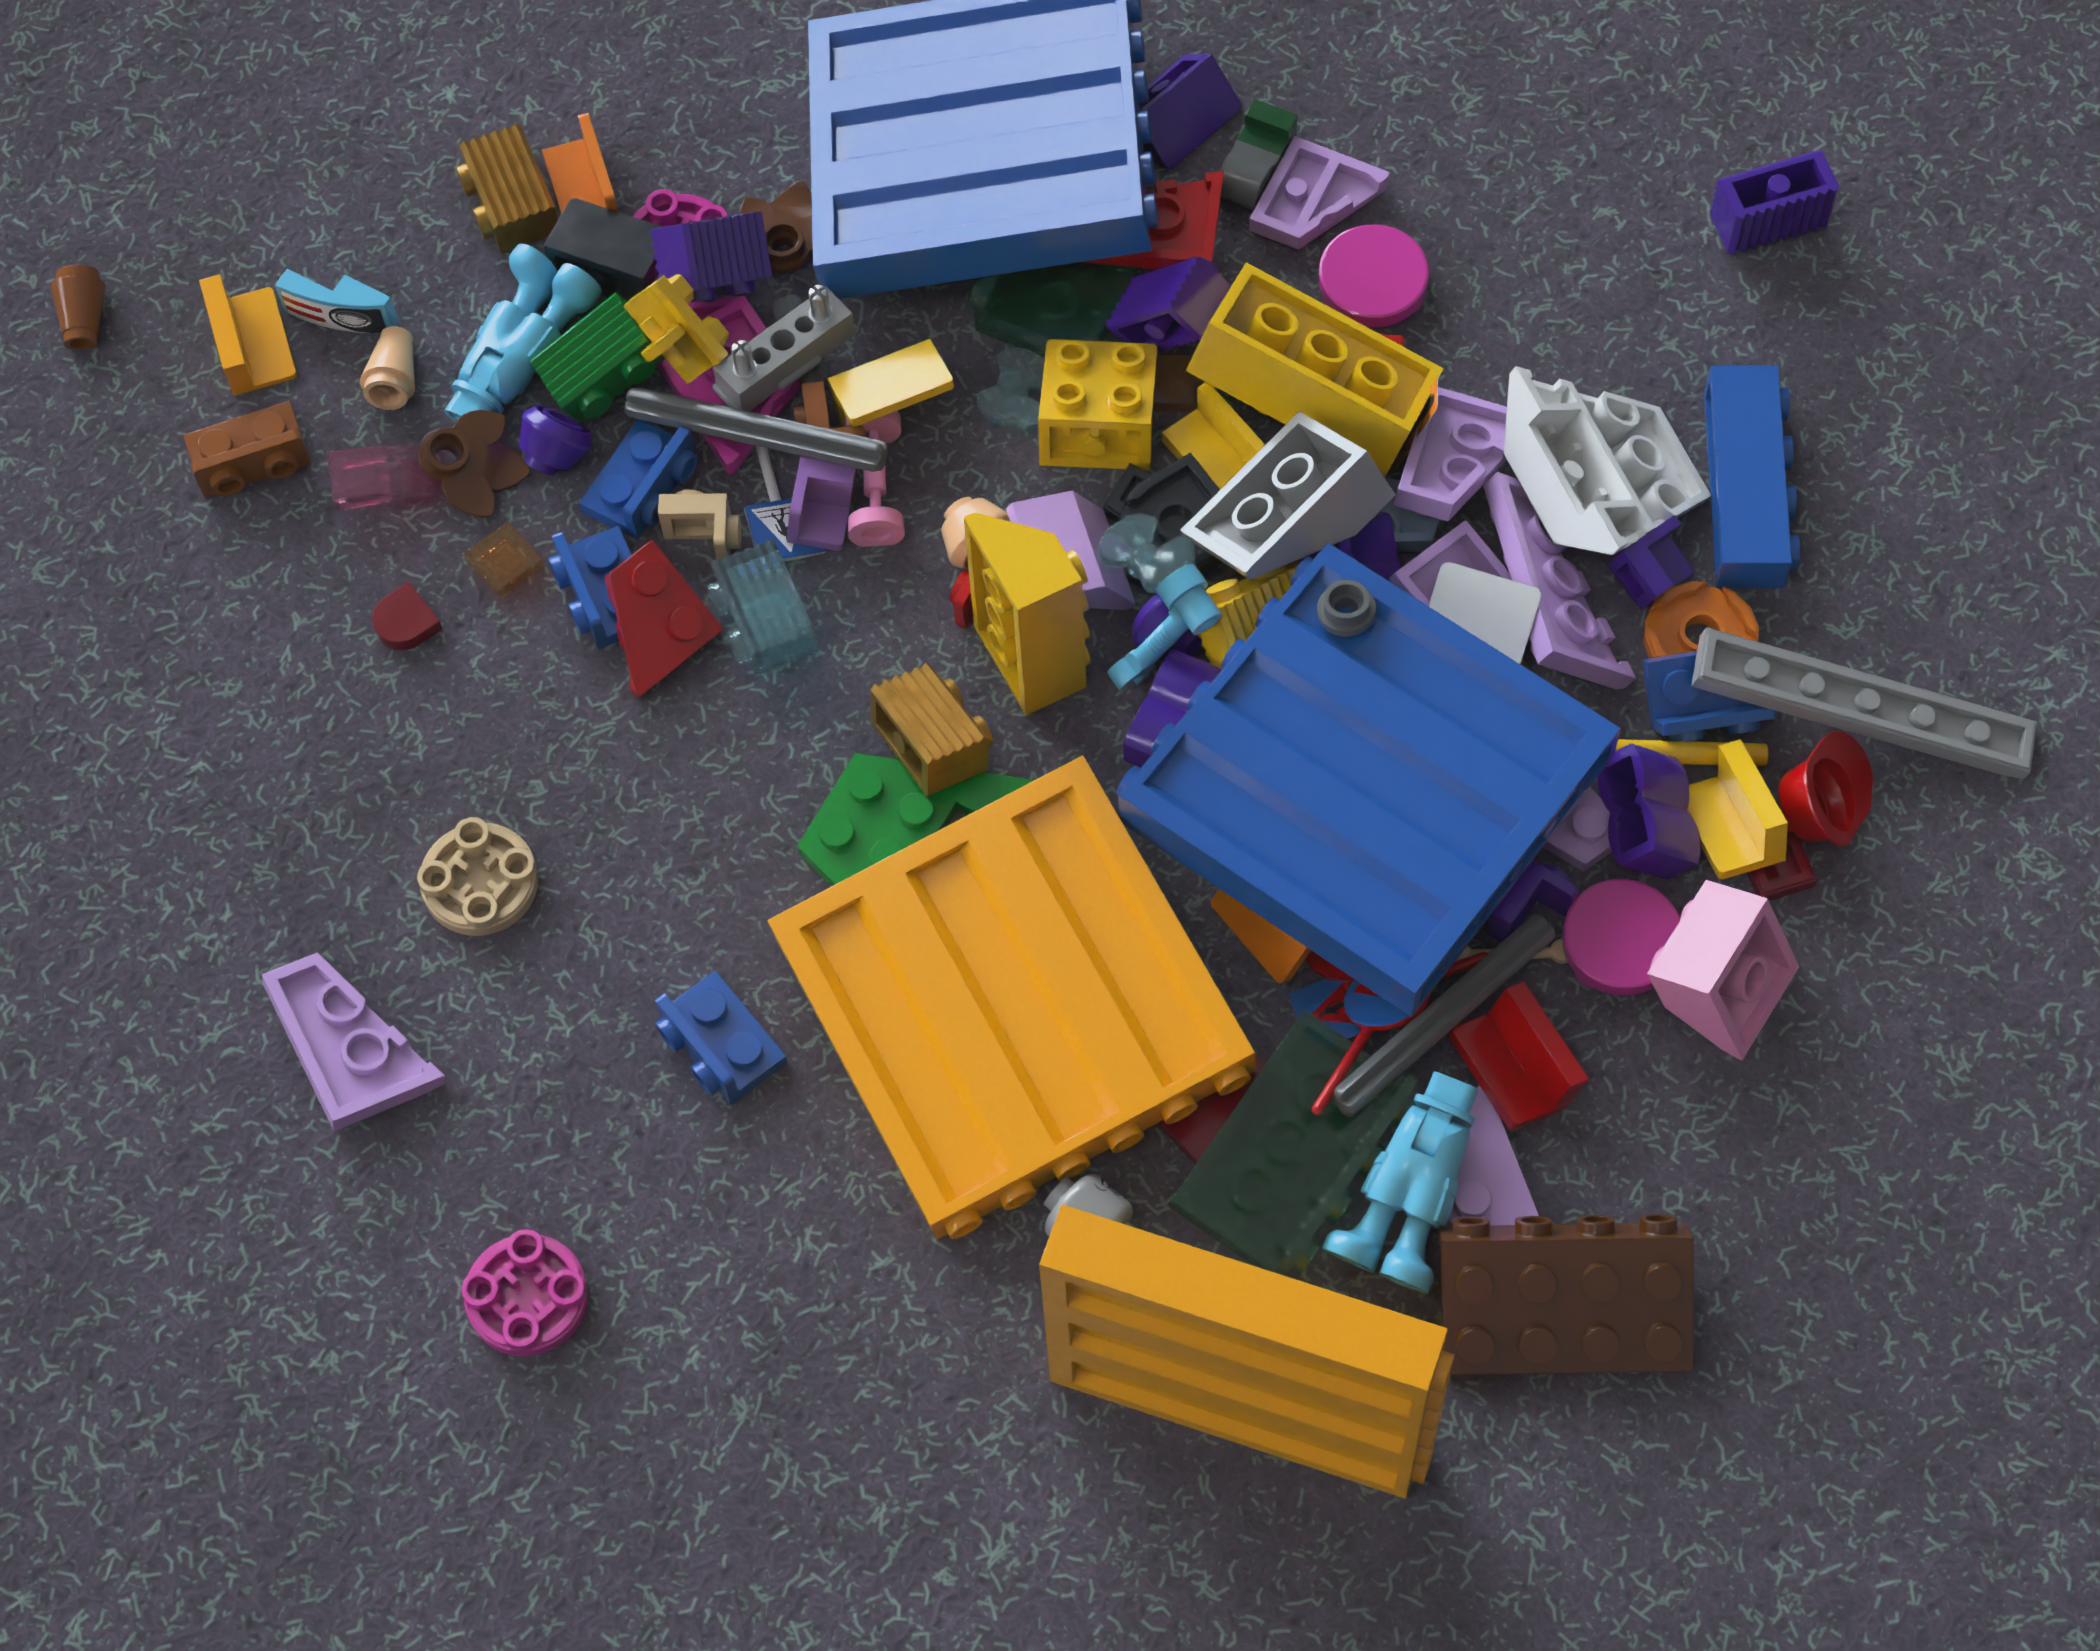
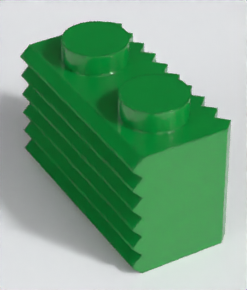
[530,292,665,423]

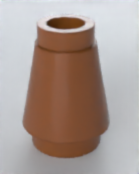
[50,265,106,350]

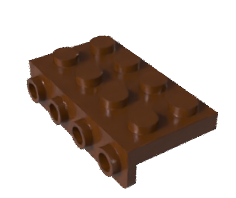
[1439,1214,1694,1375]

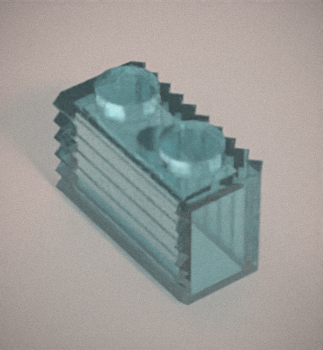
[706,539,819,678]

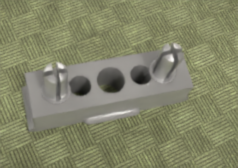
[712,285,859,412]

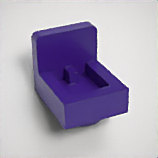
[1486,861,1579,942]

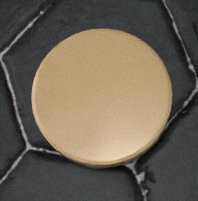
[417,817,538,936]

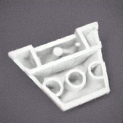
[1503,366,1711,555]

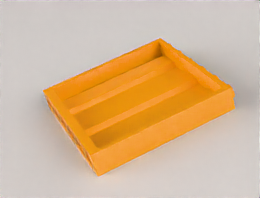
[767,755,1257,1240]
[1039,1204,1455,1499]

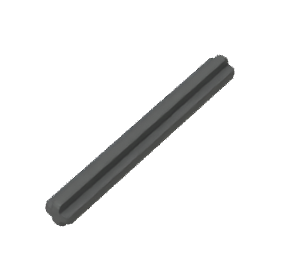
[624,387,888,472]
[1331,914,1556,1117]

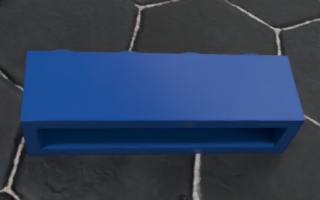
[1704,365,1800,589]

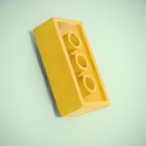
[1186,262,1444,478]
[963,512,1091,716]

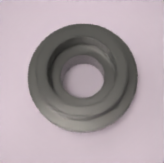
[1317,580,1376,637]

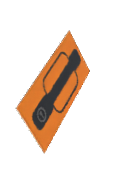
[1396,377,1438,469]

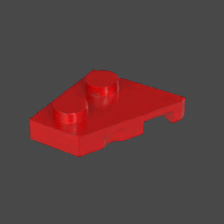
[605,540,723,698]

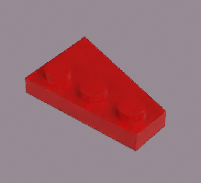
[1083,170,1224,269]

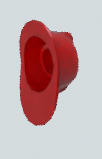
[1778,731,1873,847]

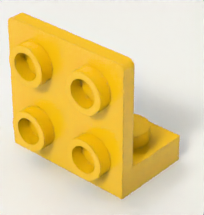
[1038,339,1157,471]

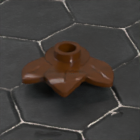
[739,180,813,273]
[418,410,530,518]

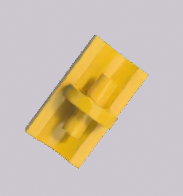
[623,274,729,384]

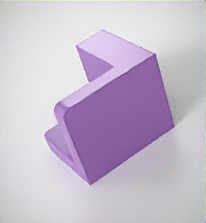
[787,456,856,551]

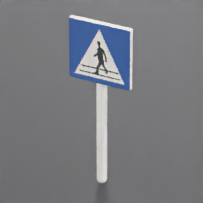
[744,446,825,566]

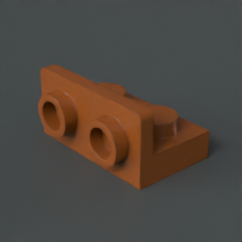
[183,400,311,498]

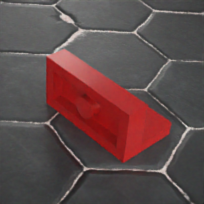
[1448,982,1589,1130]

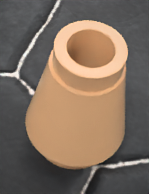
[360,326,415,410]

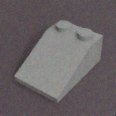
[1180,411,1396,580]

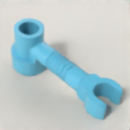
[1107,564,1222,691]

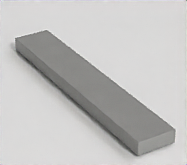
[1691,627,2037,779]

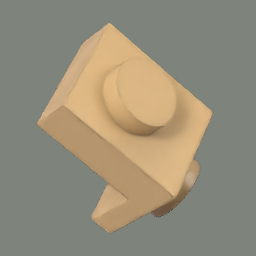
[658,490,742,568]

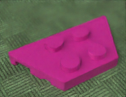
[657,296,800,476]

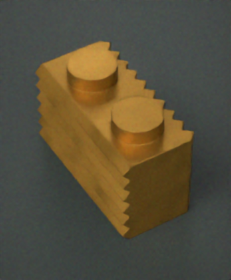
[456,123,559,253]
[870,663,993,796]

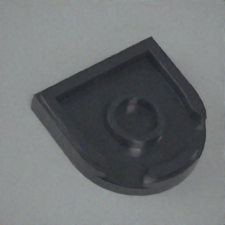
[1120,452,1223,579]

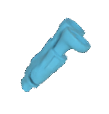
[444,244,602,422]
[1322,1071,1479,1294]

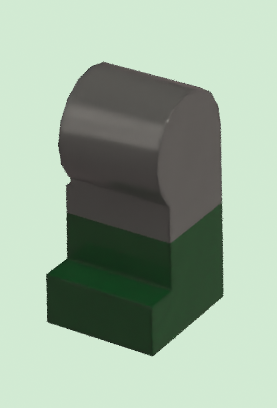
[1220,98,1298,211]

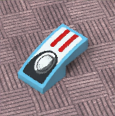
[275,269,399,333]

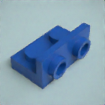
[579,419,698,540]
[548,526,632,650]
[1643,651,1777,741]
[654,970,788,1105]

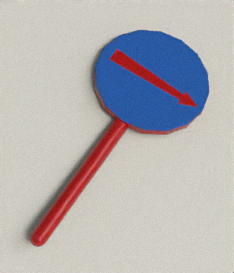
[1311,980,1432,1115]

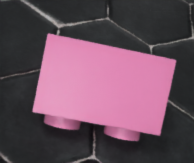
[1647,880,1799,1060]

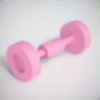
[845,411,905,547]

